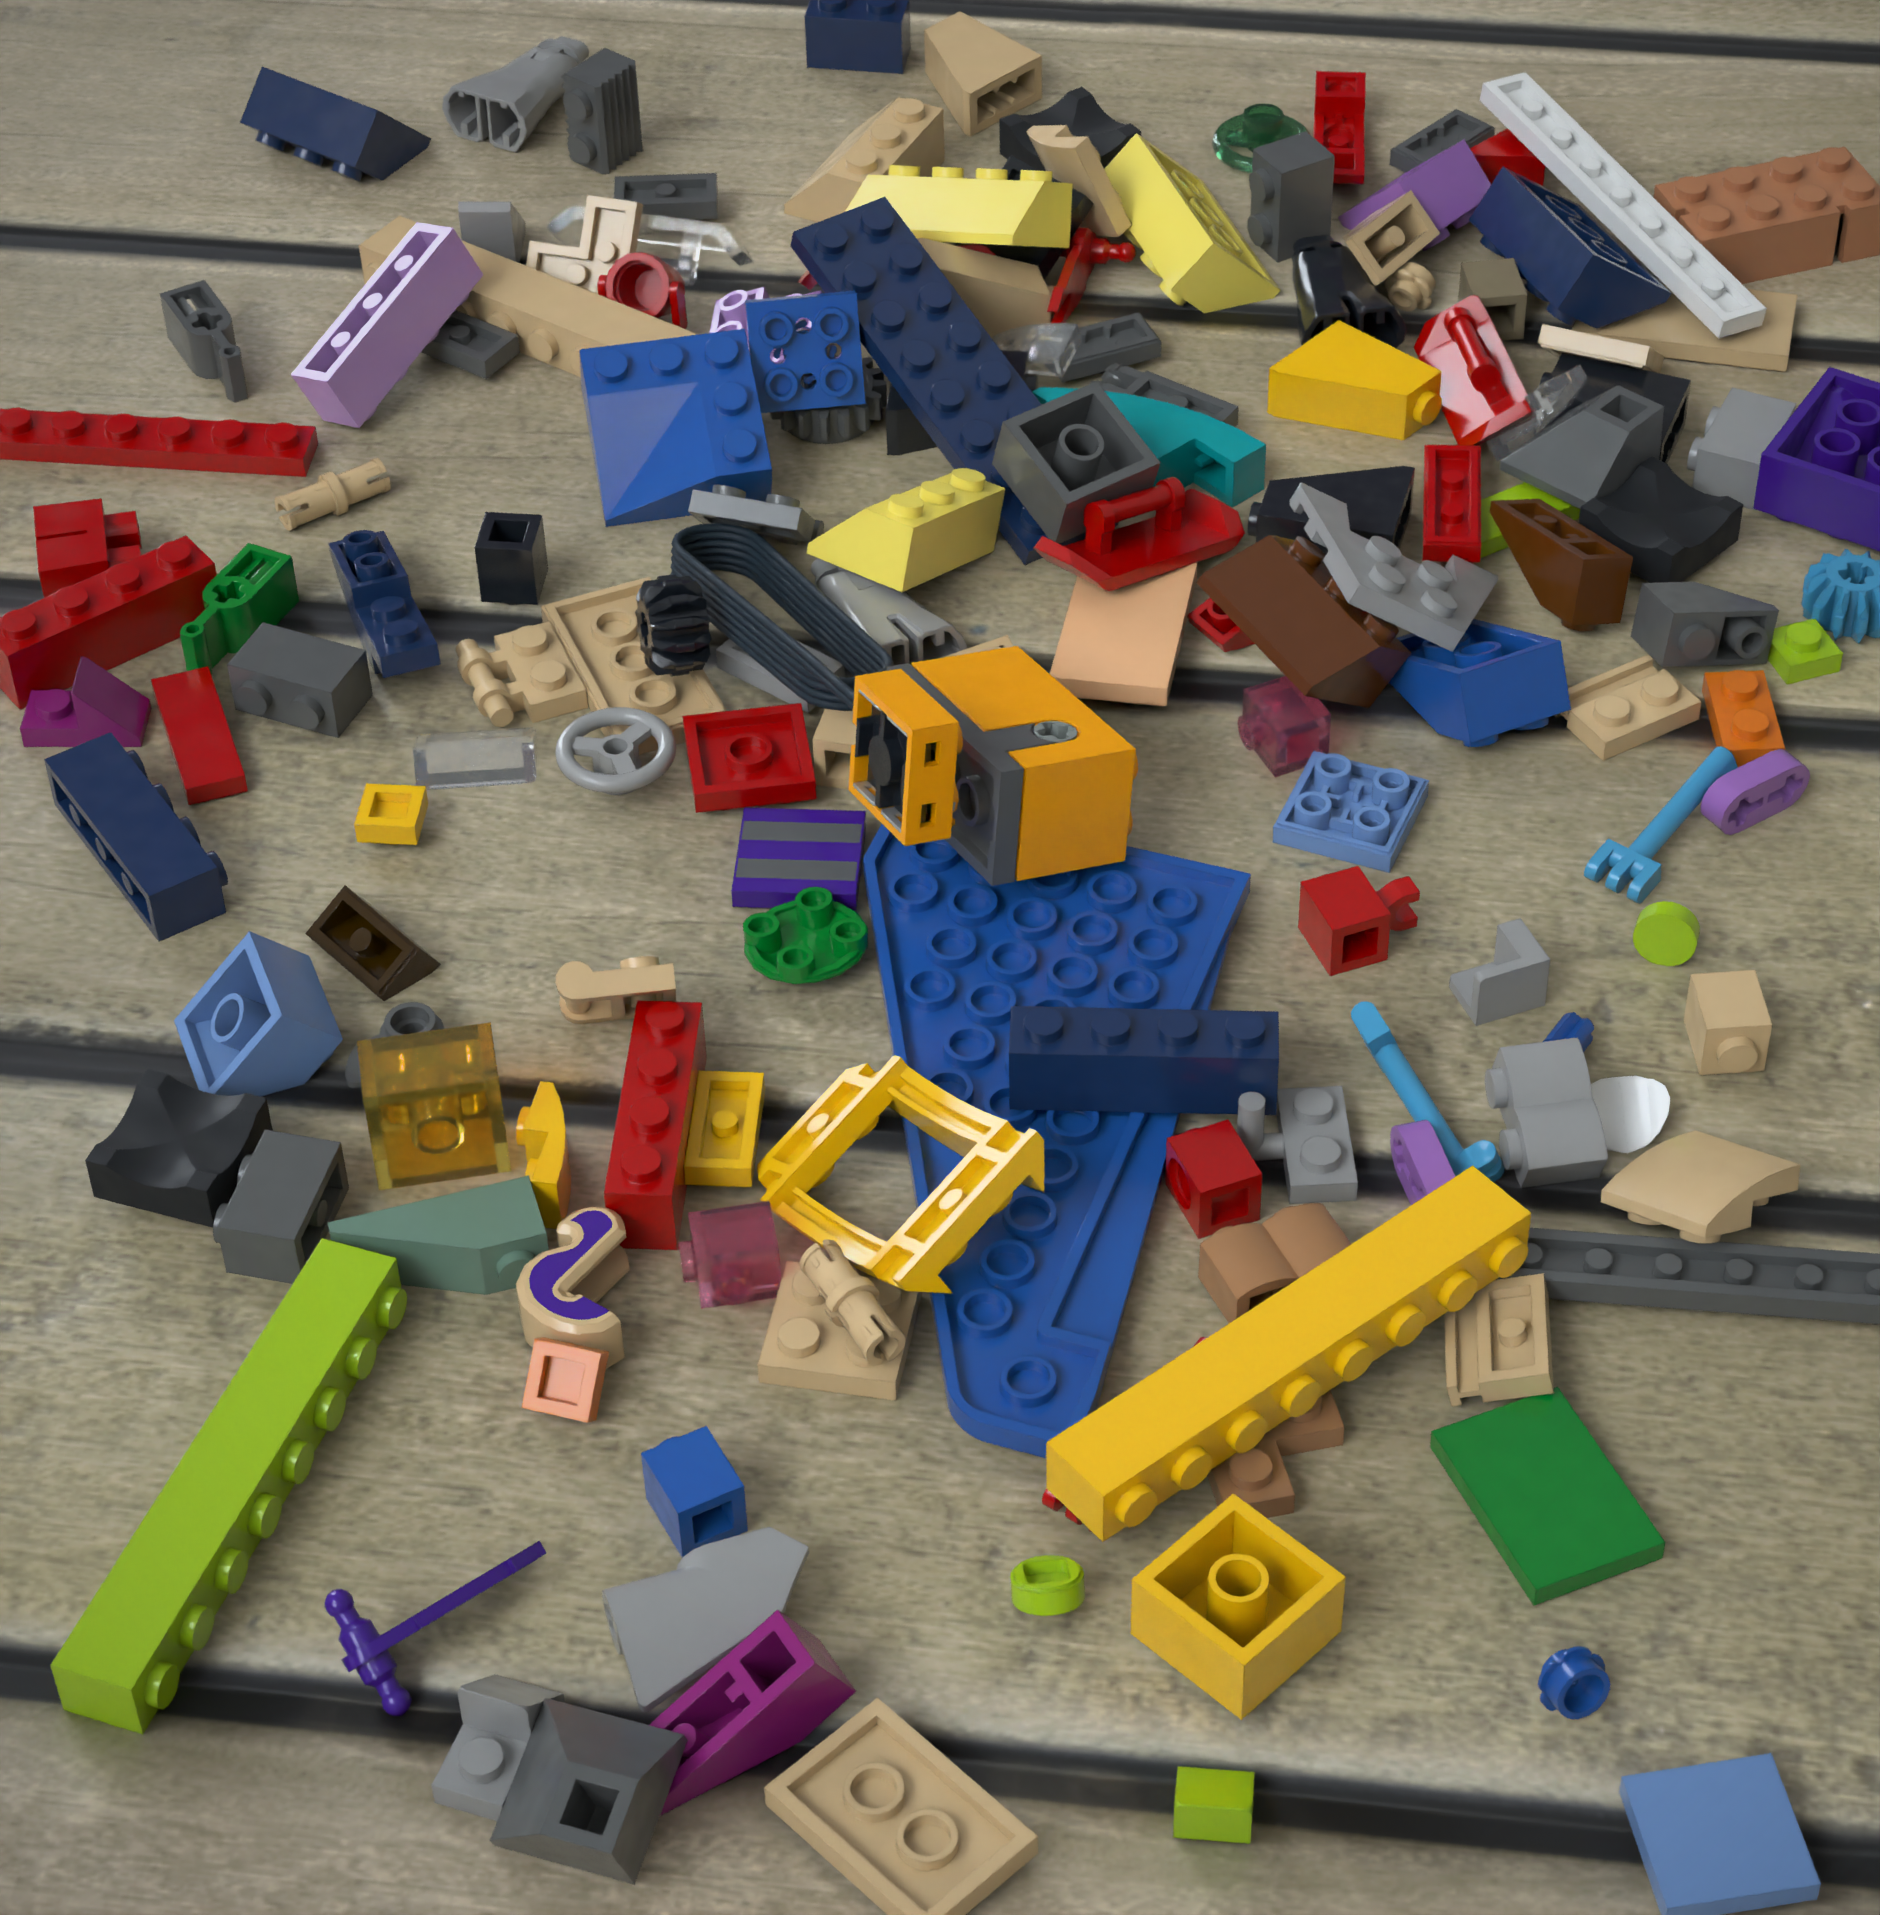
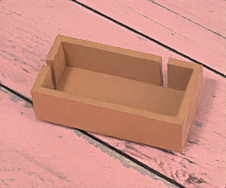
[1654,146,1880,284]

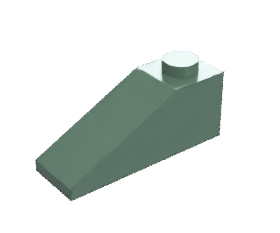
[327,1176,549,1295]

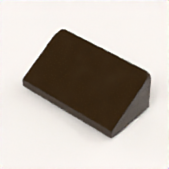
[305,885,441,1001]

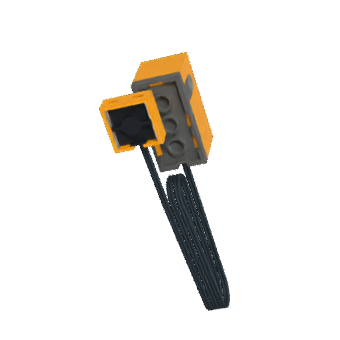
[670,523,1138,886]

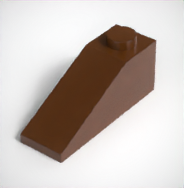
[1489,499,1633,631]

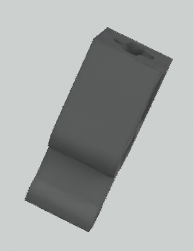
[160,280,248,403]

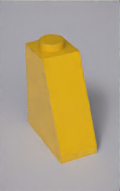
[1267,320,1442,440]

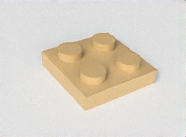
[757,1261,922,1401]

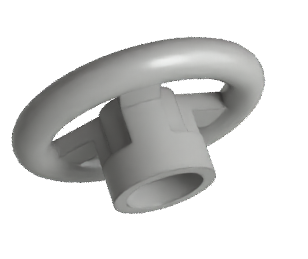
[555,707,676,795]

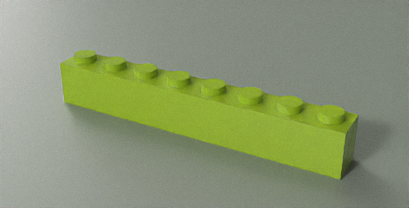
[50,1238,407,1735]

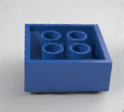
[579,329,772,527]

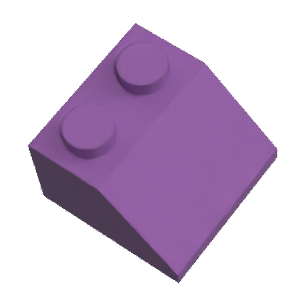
[1338,139,1491,252]

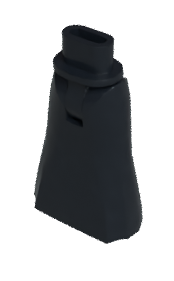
[1292,235,1407,349]

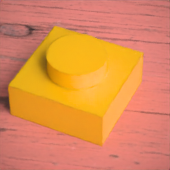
[354,783,429,845]

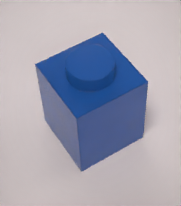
[641,1426,748,1558]

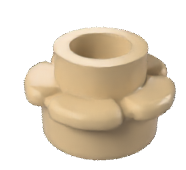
[1384,262,1436,311]

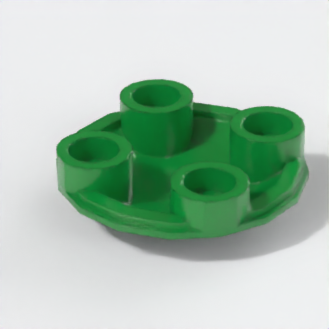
[743,887,868,984]

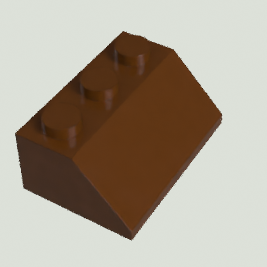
[1196,535,1411,708]

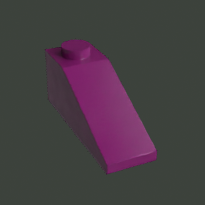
[649,1609,856,1816]

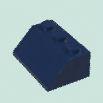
[240,66,431,182]

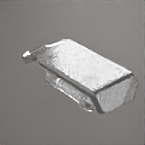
[547,206,754,286]

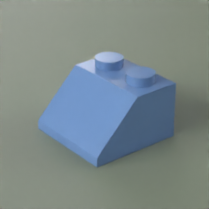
[174,931,343,1097]

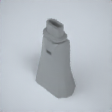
[442,37,589,152]
[811,558,967,666]

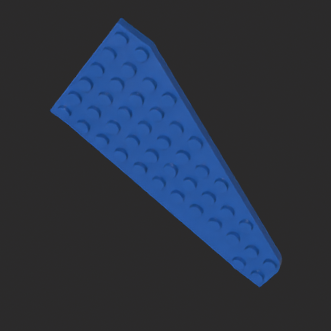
[863,824,1251,1458]

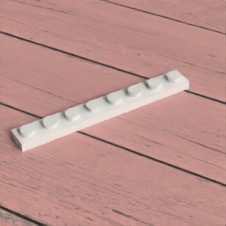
[1480,72,1767,339]

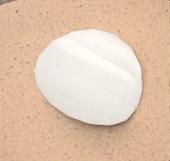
[1591,1076,1670,1154]

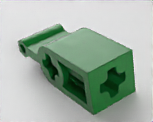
[180,543,299,675]

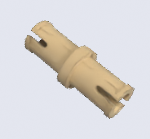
[275,458,391,531]
[800,1239,906,1365]

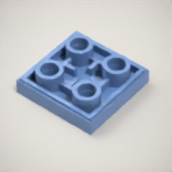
[1273,751,1429,873]
[1619,1753,1821,1915]

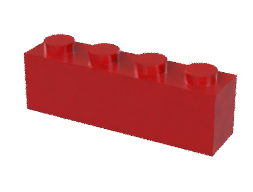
[0,535,217,710]
[604,1000,707,1251]

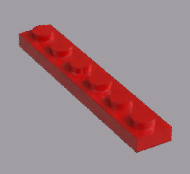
[0,407,318,477]

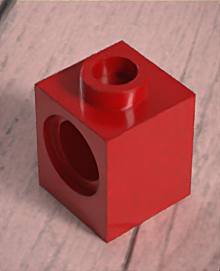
[1165,1119,1262,1239]

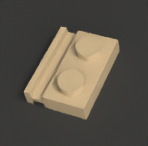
[1554,654,1702,761]
[1444,1273,1554,1406]

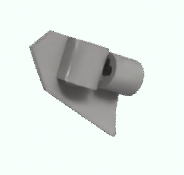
[602,1527,809,1712]

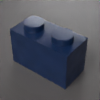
[804,0,911,74]

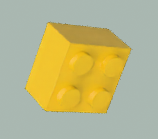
[1130,1493,1346,1720]

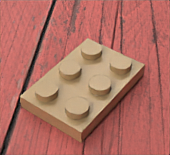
[764,1697,1038,1915]

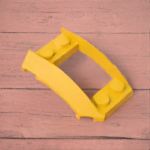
[757,1055,1044,1293]

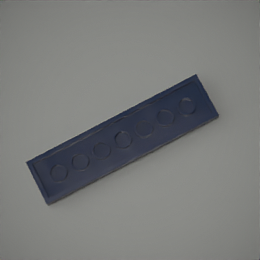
[790,197,1119,565]

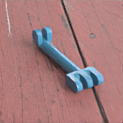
[1584,746,1738,904]
[1351,1001,1505,1182]

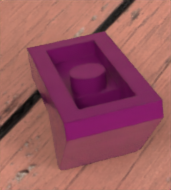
[20,656,152,747]

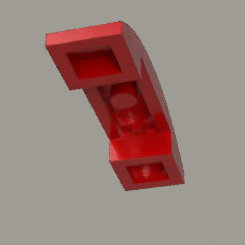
[1313,71,1366,185]

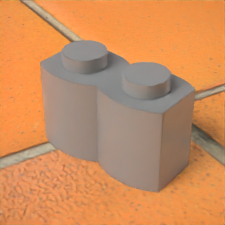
[1485,1037,1608,1188]

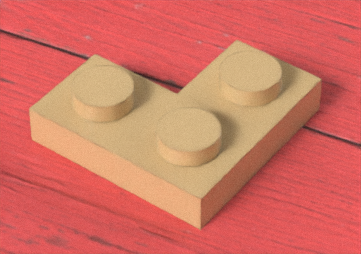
[526,195,643,294]

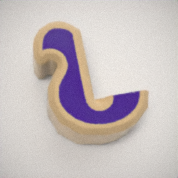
[516,1207,630,1368]

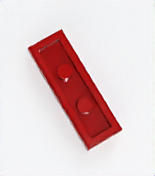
[1422,445,1481,563]
[151,666,248,805]

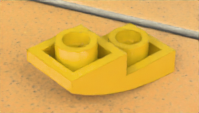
[516,1081,571,1229]

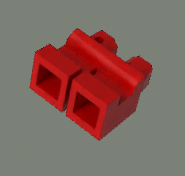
[33,498,142,598]

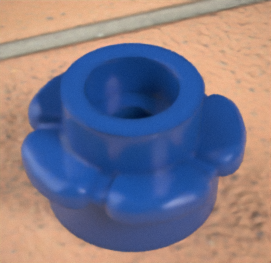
[1538,1646,1610,1719]

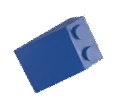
[1389,619,1571,747]

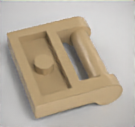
[555,956,676,1024]

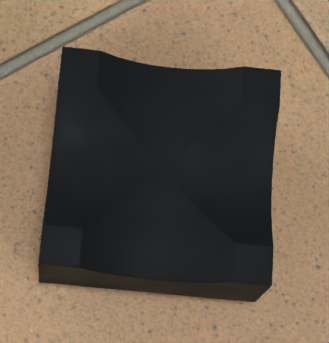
[999,87,1141,171]
[1579,456,1743,583]
[85,1069,273,1228]

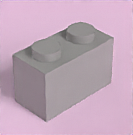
[1687,387,1797,511]

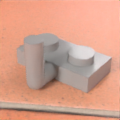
[1237,1086,1358,1204]

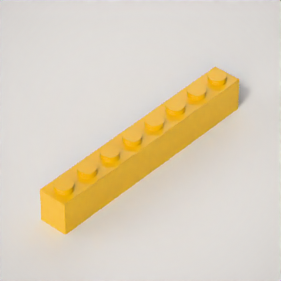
[1046,1166,1531,1542]

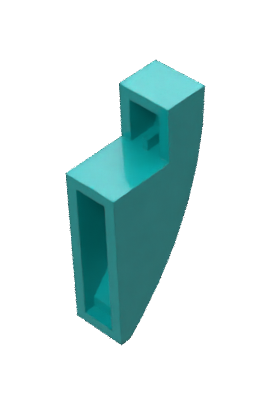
[1032,387,1266,508]

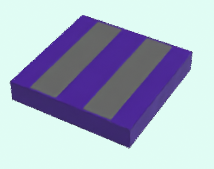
[731,807,866,911]

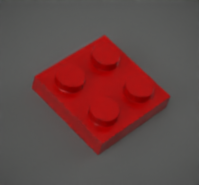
[682,703,817,813]

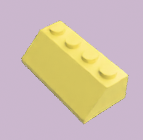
[1104,133,1281,313]
[845,165,1073,248]

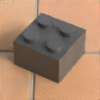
[992,381,1160,544]

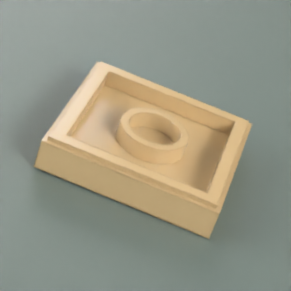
[1538,324,1664,373]

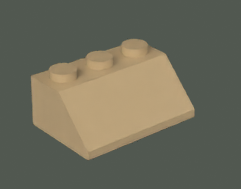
[784,97,945,222]

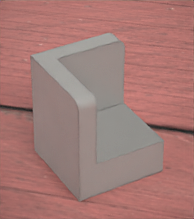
[1449,918,1550,1026]

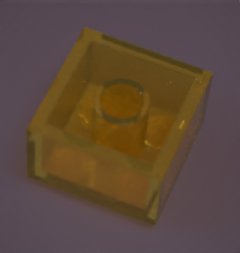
[357,1022,511,1190]

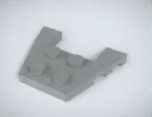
[1289,482,1498,652]

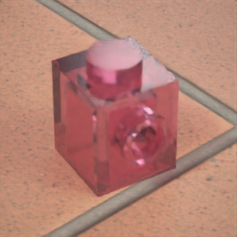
[1237,676,1331,777]
[678,1201,781,1309]

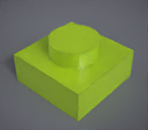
[1767,618,1843,685]

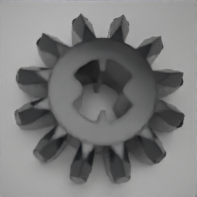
[635,574,712,677]

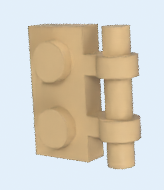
[455,621,588,727]

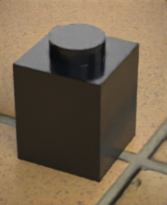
[474,512,548,605]

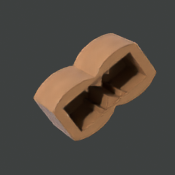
[1198,1203,1351,1323]

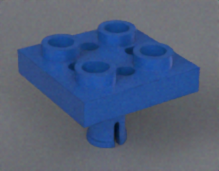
[745,291,866,413]

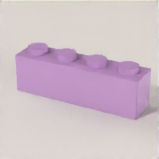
[291,222,484,428]

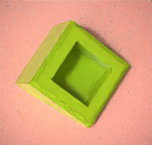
[1173,1766,1254,1844]

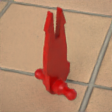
[1047,228,1136,331]

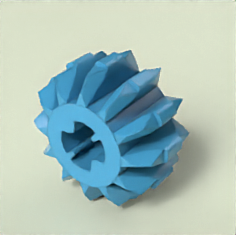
[1801,549,1880,643]

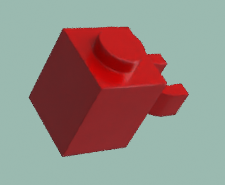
[1298,866,1420,976]

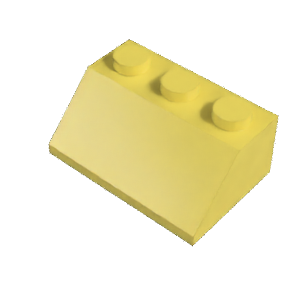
[807,468,1005,592]

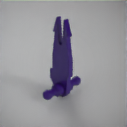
[324,1541,547,1716]

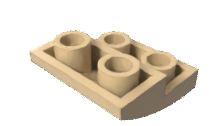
[1026,125,1131,237]
[1601,1130,1800,1244]

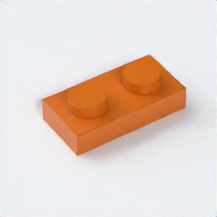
[1702,670,1785,767]

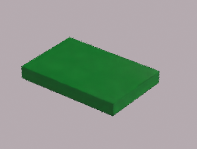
[1430,1387,1666,1606]

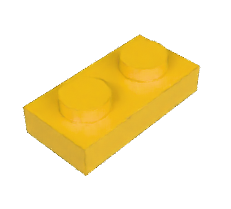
[684,1070,765,1187]

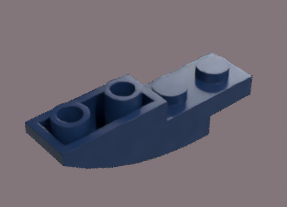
[328,530,441,678]

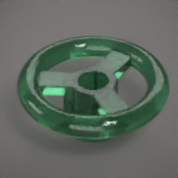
[1212,103,1311,173]

